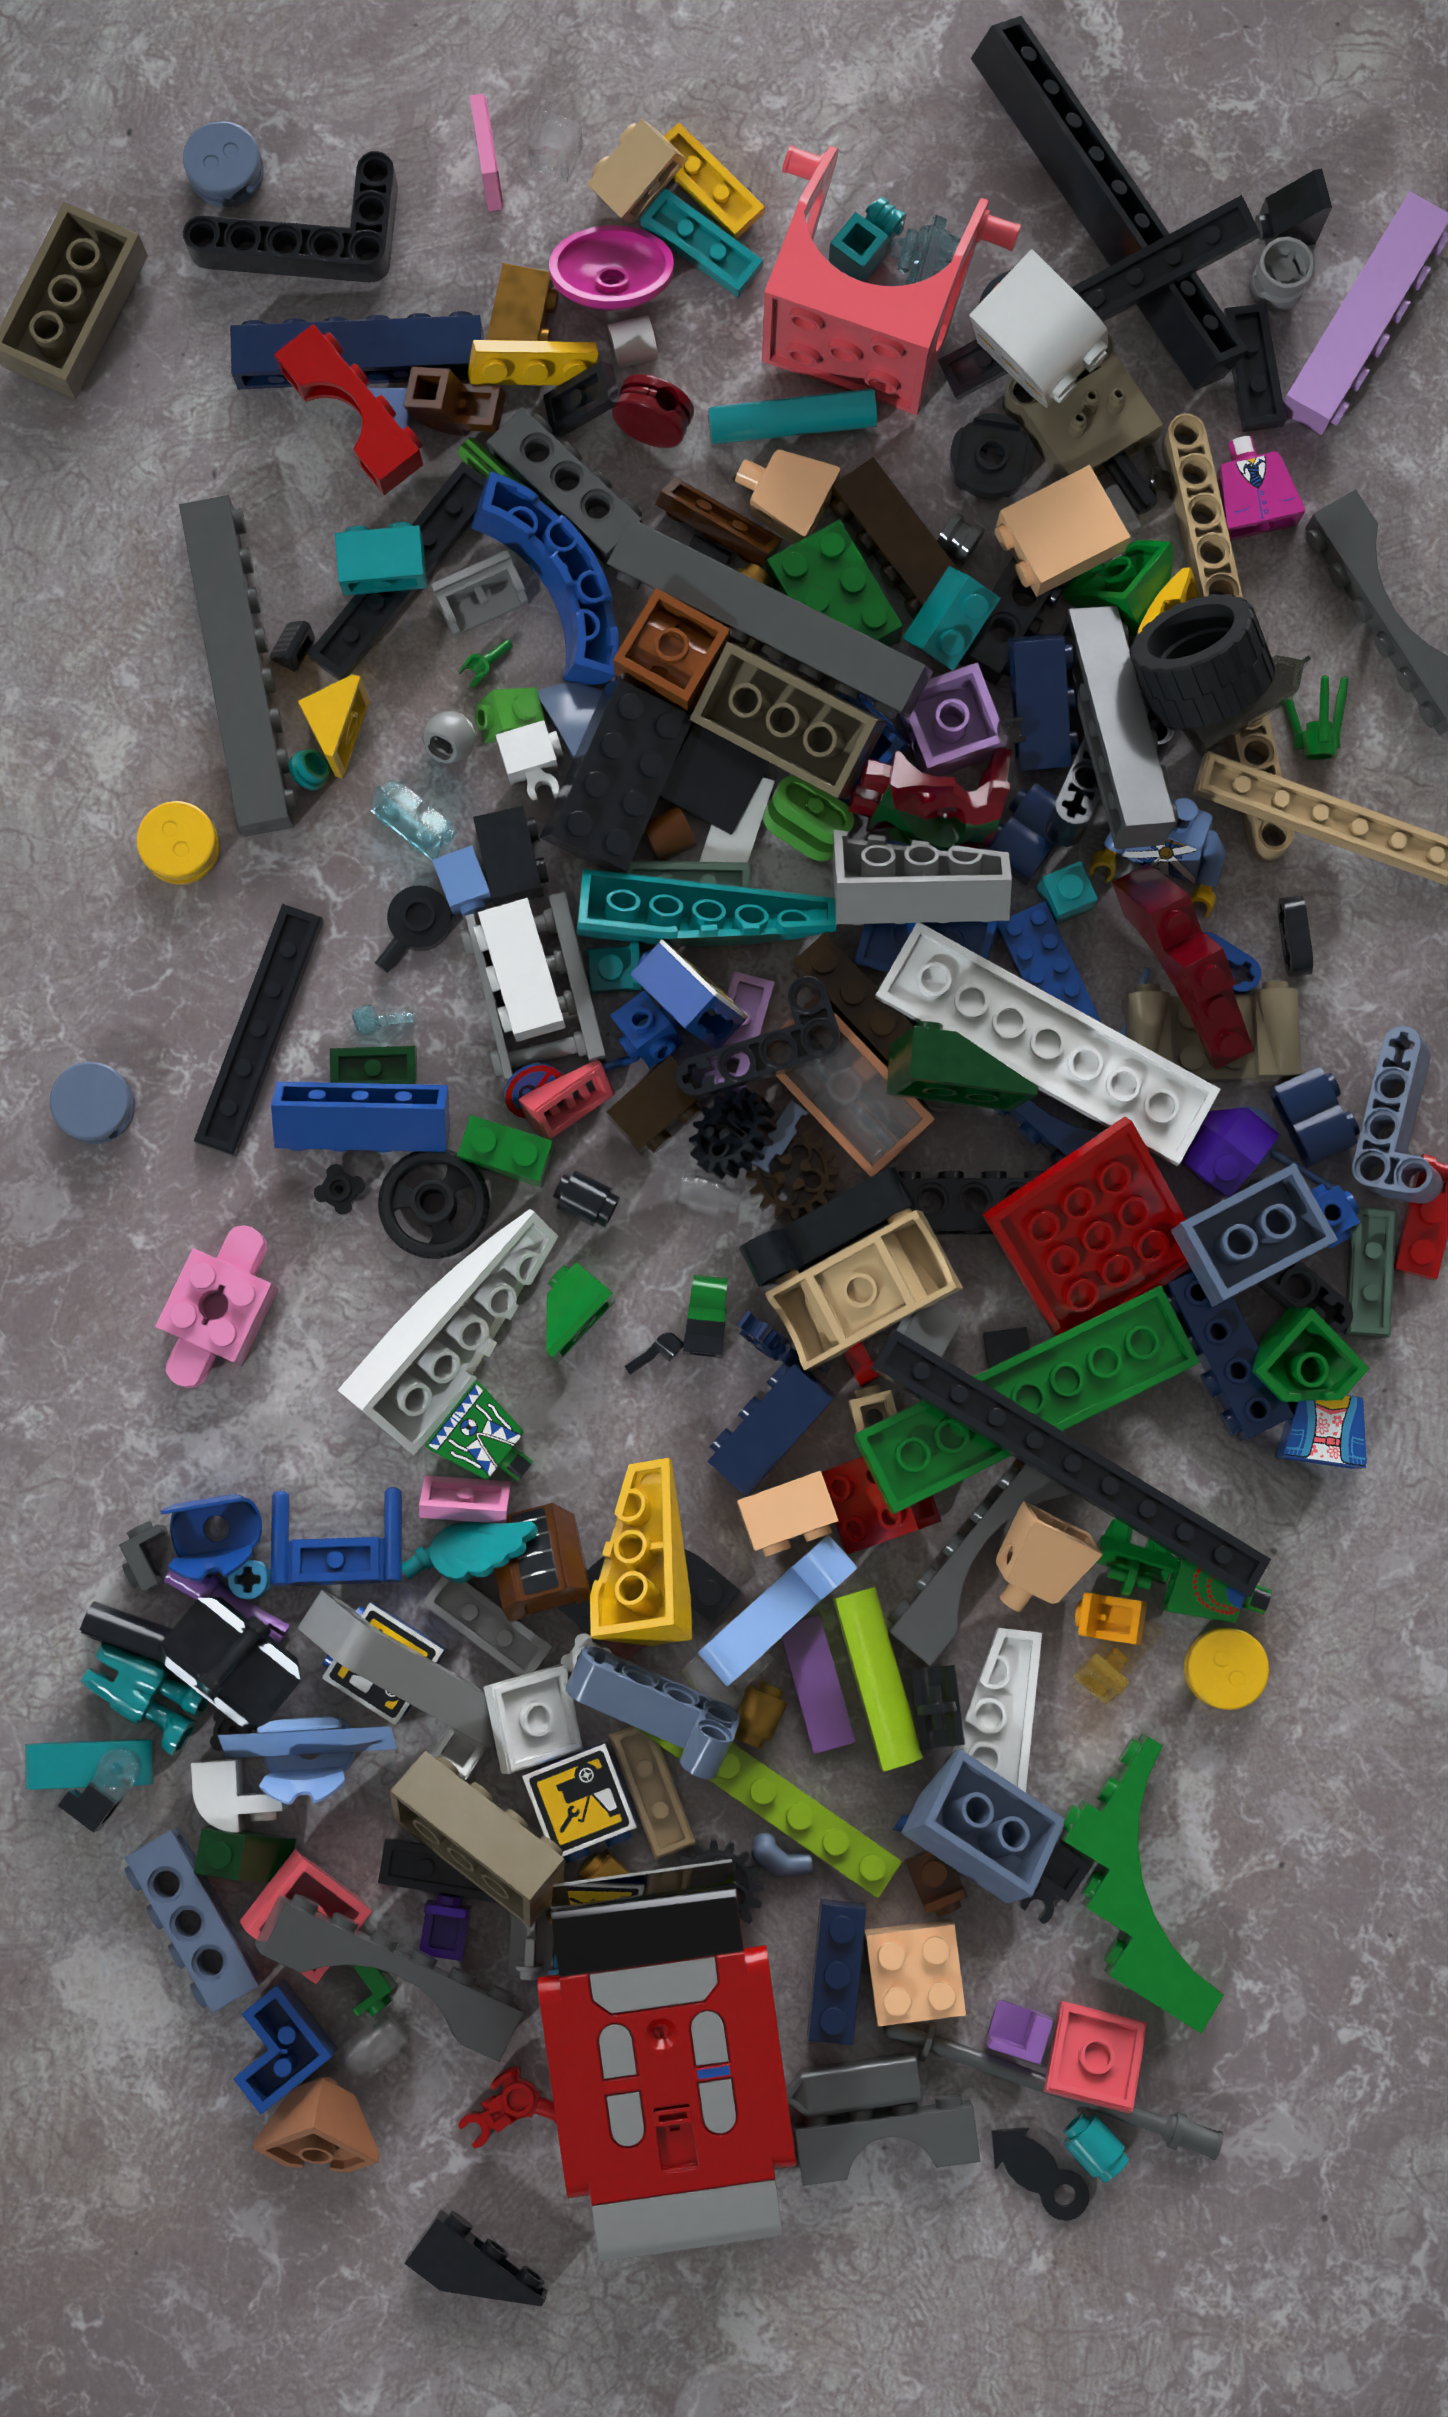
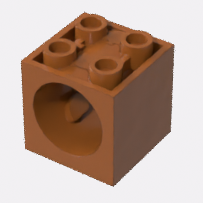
[613,588,730,715]

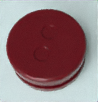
[612,374,694,448]

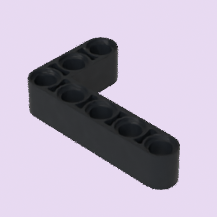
[183,151,398,283]

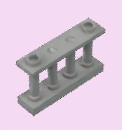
[461,892,607,1083]

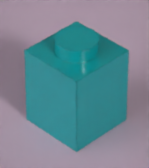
[1036,861,1098,925]

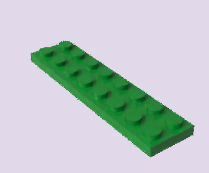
[852,1285,1200,1515]

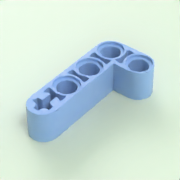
[698,1534,858,1686]

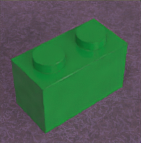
[457,1115,555,1188]

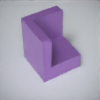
[985,2000,1053,2065]

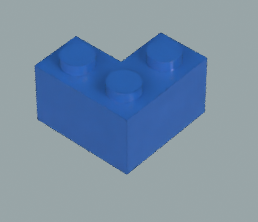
[233,1979,338,2115]

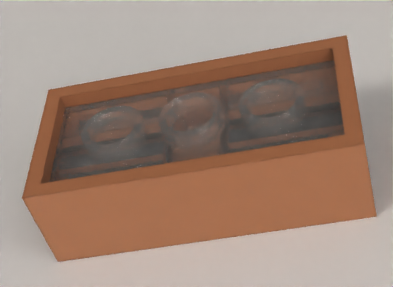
[768,994,937,1177]

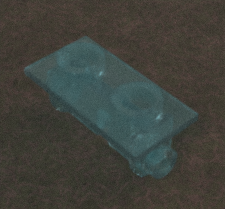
[370,780,457,860]

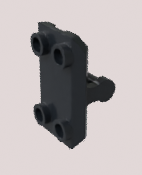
[158,1597,302,1730]

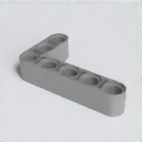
[298,1590,497,1752]

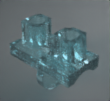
[889,214,961,285]

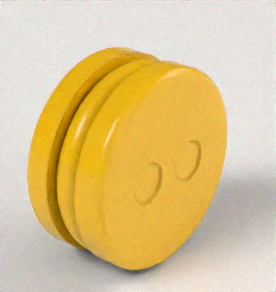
[137,801,220,885]
[1184,1627,1269,1710]

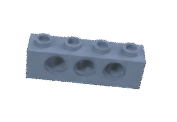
[124,1826,265,2014]

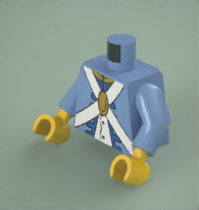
[1090,798,1226,918]

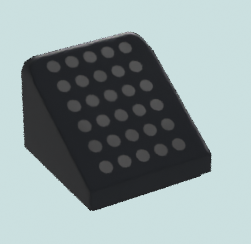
[269,621,315,672]

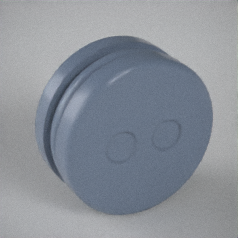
[183,121,264,207]
[50,1062,135,1144]

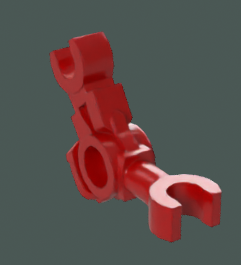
[458,2066,556,2149]

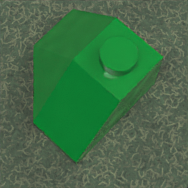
[1062,540,1174,637]
[1252,1307,1370,1402]

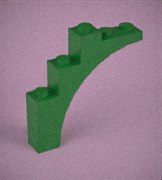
[1059,1734,1224,2034]

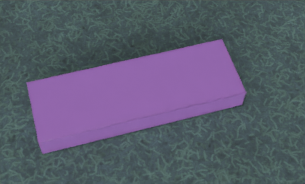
[781,1615,856,1754]

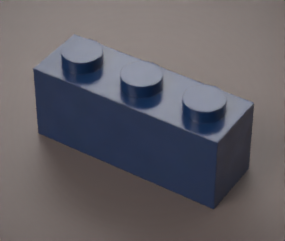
[1008,634,1078,771]
[707,1361,837,1497]
[807,1899,866,2045]

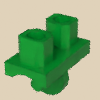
[1096,1519,1178,1597]

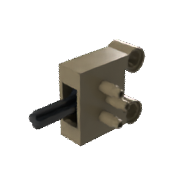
[1003,334,1164,515]

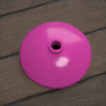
[549,225,674,310]

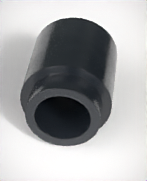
[553,1171,620,1228]

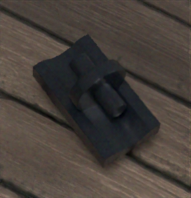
[911,1665,965,1750]

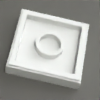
[484,1664,583,1774]

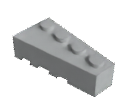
[833,830,1012,925]

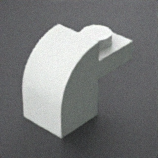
[191,1758,288,1832]

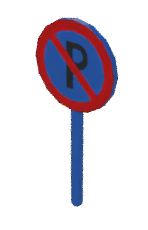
[504,1056,640,1119]

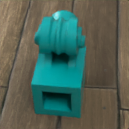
[828,197,907,282]

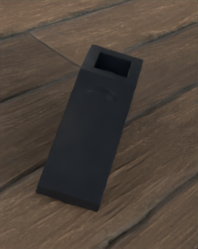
[404,2209,548,2307]

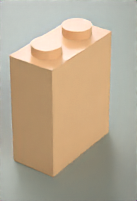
[995,465,1131,597]

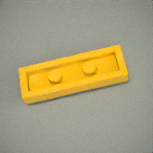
[664,122,765,240]
[468,340,599,386]

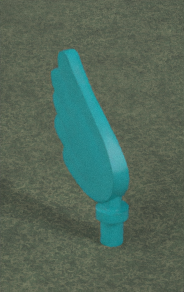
[402,1521,538,1584]

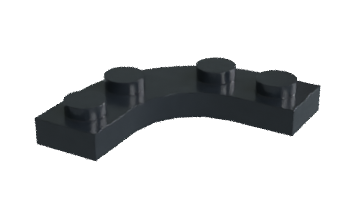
[557,1549,741,1635]

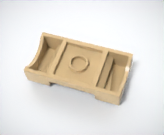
[765,1208,963,1371]

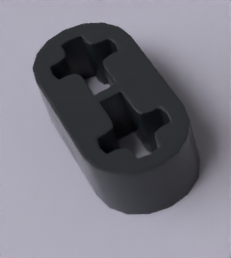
[1278,896,1313,977]

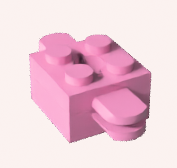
[155,1225,279,1388]

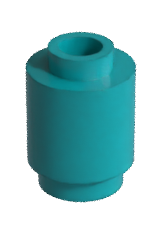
[1063,2113,1129,2183]

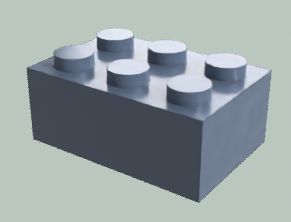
[1171,1163,1338,1307]

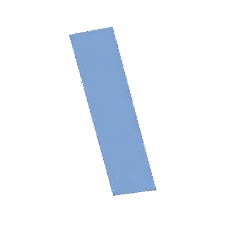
[218,1726,397,1758]

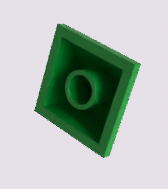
[546,1262,616,1364]

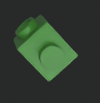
[475,687,547,744]

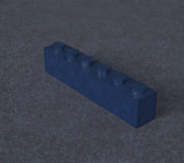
[230,311,484,390]

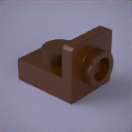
[904,1850,968,1917]

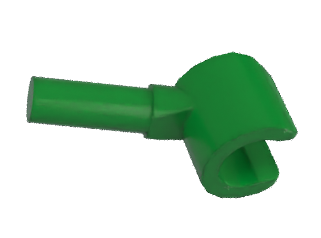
[458,639,513,687]

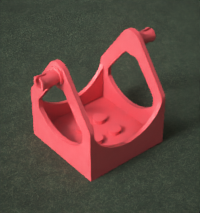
[762,145,1021,415]

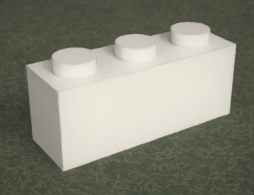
[473,898,566,1042]

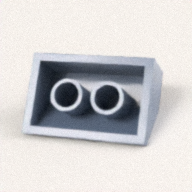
[901,1749,1065,1904]

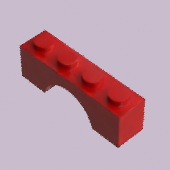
[274,323,423,495]

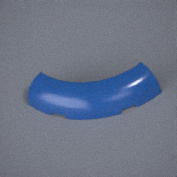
[471,471,619,685]

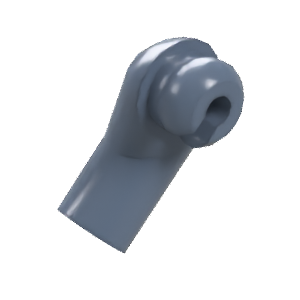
[751,1833,813,1878]

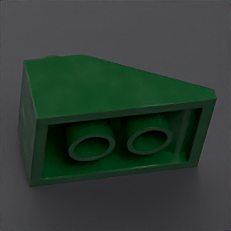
[886,1021,1038,1112]

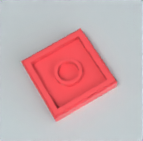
[1043,2001,1148,2114]

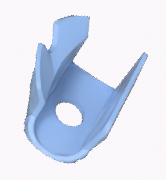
[257,1716,355,1805]

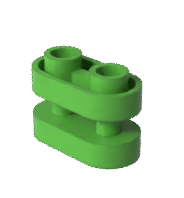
[763,775,854,861]

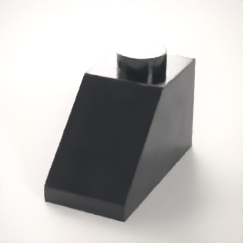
[1255,168,1332,246]

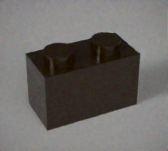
[606,1055,705,1156]

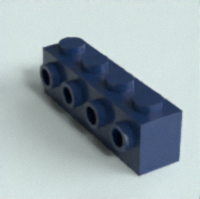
[1162,1271,1294,1441]

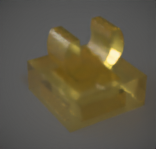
[1072,1647,1130,1704]

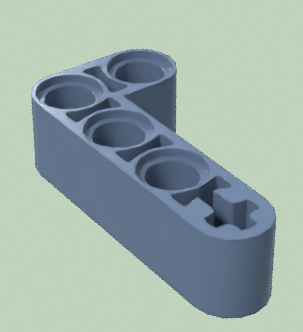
[1352,1026,1442,1203]
[566,1646,740,1779]

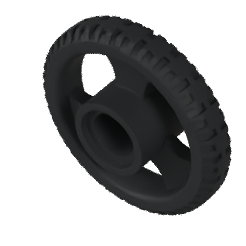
[378,1149,490,1259]

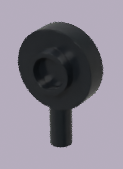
[375,885,452,973]

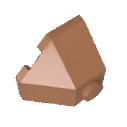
[253,2077,380,2173]

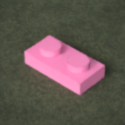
[419,1475,511,1523]

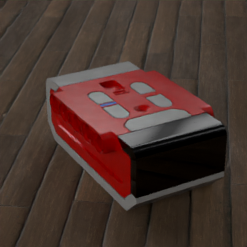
[538,1859,797,2262]

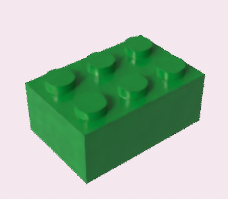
[766,519,903,681]

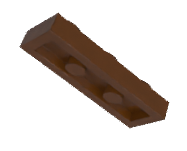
[655,477,783,567]

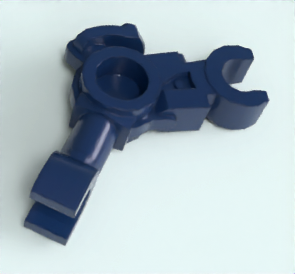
[737,1310,830,1373]

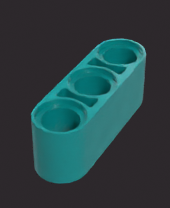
[25,1739,153,1790]

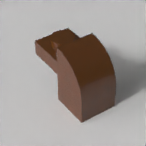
[403,367,506,437]

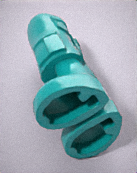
[81,1642,209,1756]

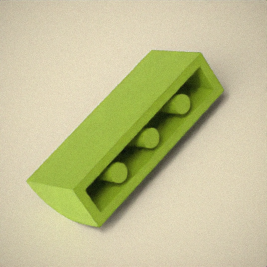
[833,1587,923,1772]

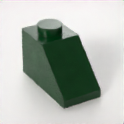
[194,1825,297,1882]

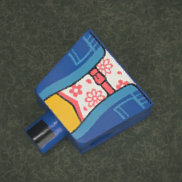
[1276,1395,1367,1470]

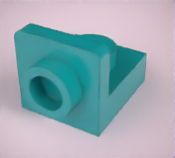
[588,941,644,994]

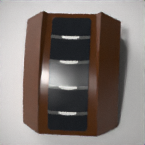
[495,1503,592,1622]

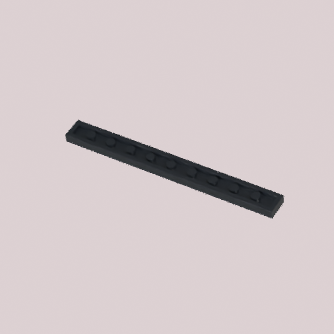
[870,1329,1271,1598]

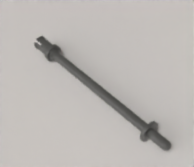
[883,2021,1224,2160]

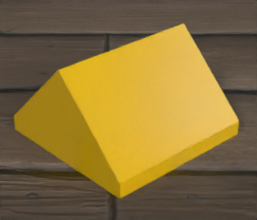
[298,674,370,779]

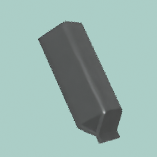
[786,2051,922,2118]

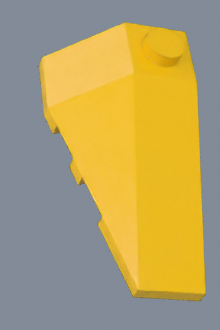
[590,1458,692,1646]

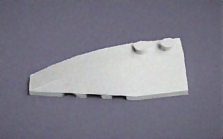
[338,1209,559,1456]

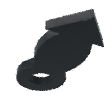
[991,2127,1090,2221]

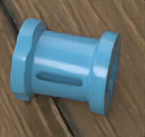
[228,1560,272,1599]

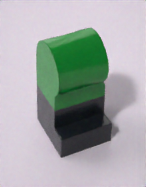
[683,1275,728,1358]

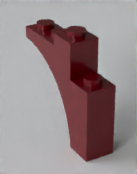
[1112,863,1254,1070]

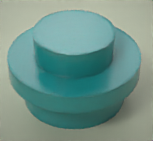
[288,749,330,791]

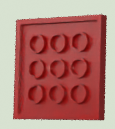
[982,1117,1190,1337]

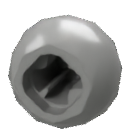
[422,711,476,764]

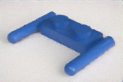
[270,1487,402,1586]

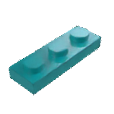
[640,188,763,298]

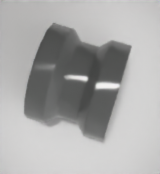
[937,512,985,565]

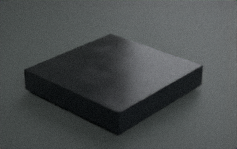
[659,723,770,835]

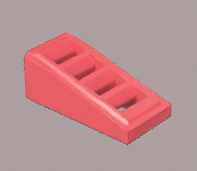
[518,1060,615,1140]

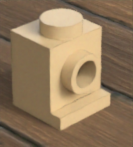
[848,1385,897,1453]

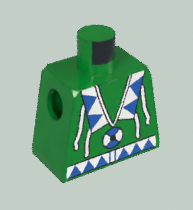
[425,1380,533,1482]

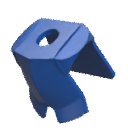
[160,1494,262,1581]

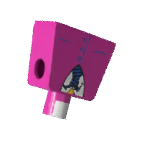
[1216,436,1305,541]

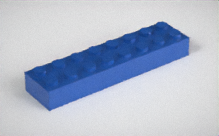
[997,901,1102,1118]

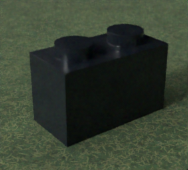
[473,806,549,907]

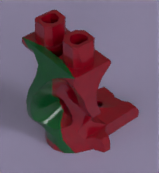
[848,747,1012,851]

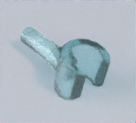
[352,1004,414,1035]

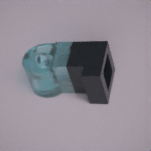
[58,1748,142,1833]

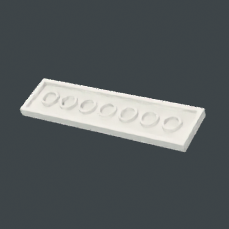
[875,923,1221,1166]

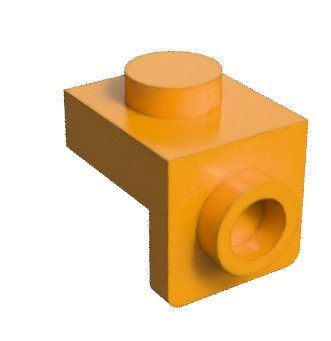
[1075,1592,1147,1645]

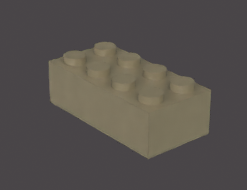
[0,201,148,399]
[689,642,887,798]
[390,1751,564,1928]

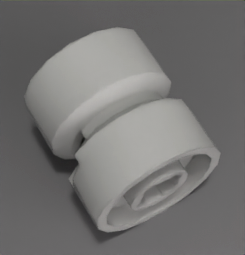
[1250,237,1314,313]

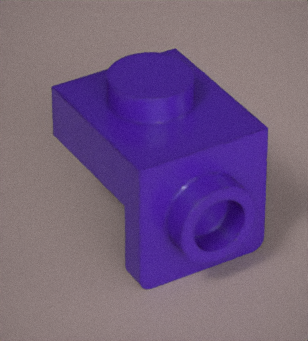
[419,1893,472,1961]

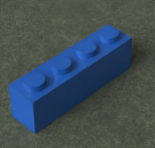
[271,1081,450,1153]

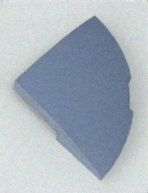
[538,682,603,759]

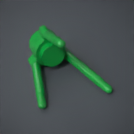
[1275,668,1349,760]

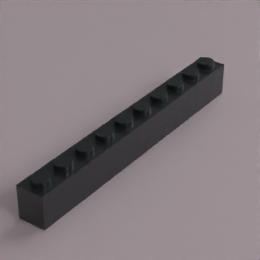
[971,15,1248,391]

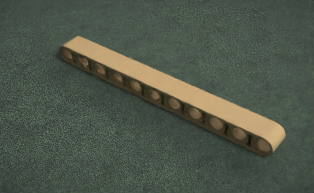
[1162,414,1294,861]

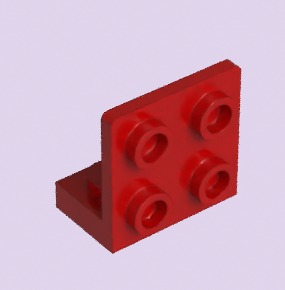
[821,1456,942,1554]

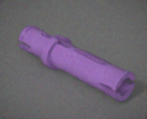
[164,1570,291,1644]

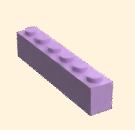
[1283,191,1448,436]

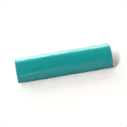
[708,389,877,445]

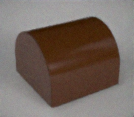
[643,806,696,861]

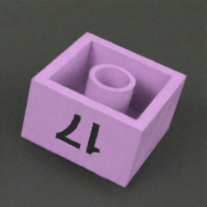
[898,662,1007,776]

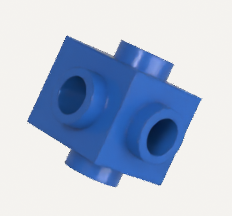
[610,990,684,1069]
[1311,1184,1360,1249]

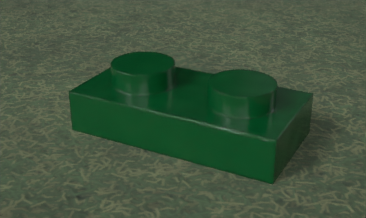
[330,1046,418,1084]

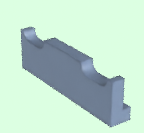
[751,1100,809,1173]

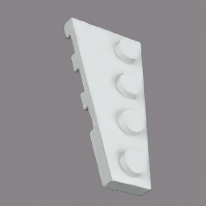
[950,1628,1042,1793]

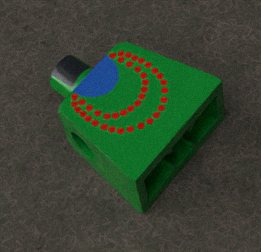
[1160,1556,1272,1623]

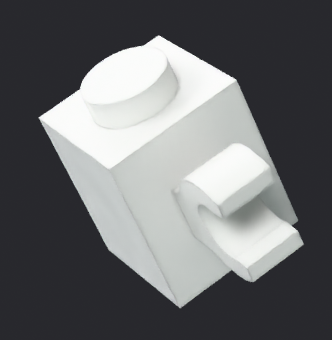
[496,720,563,805]

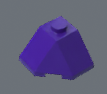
[1180,1107,1281,1200]

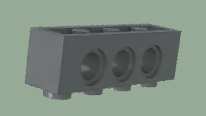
[487,407,642,567]

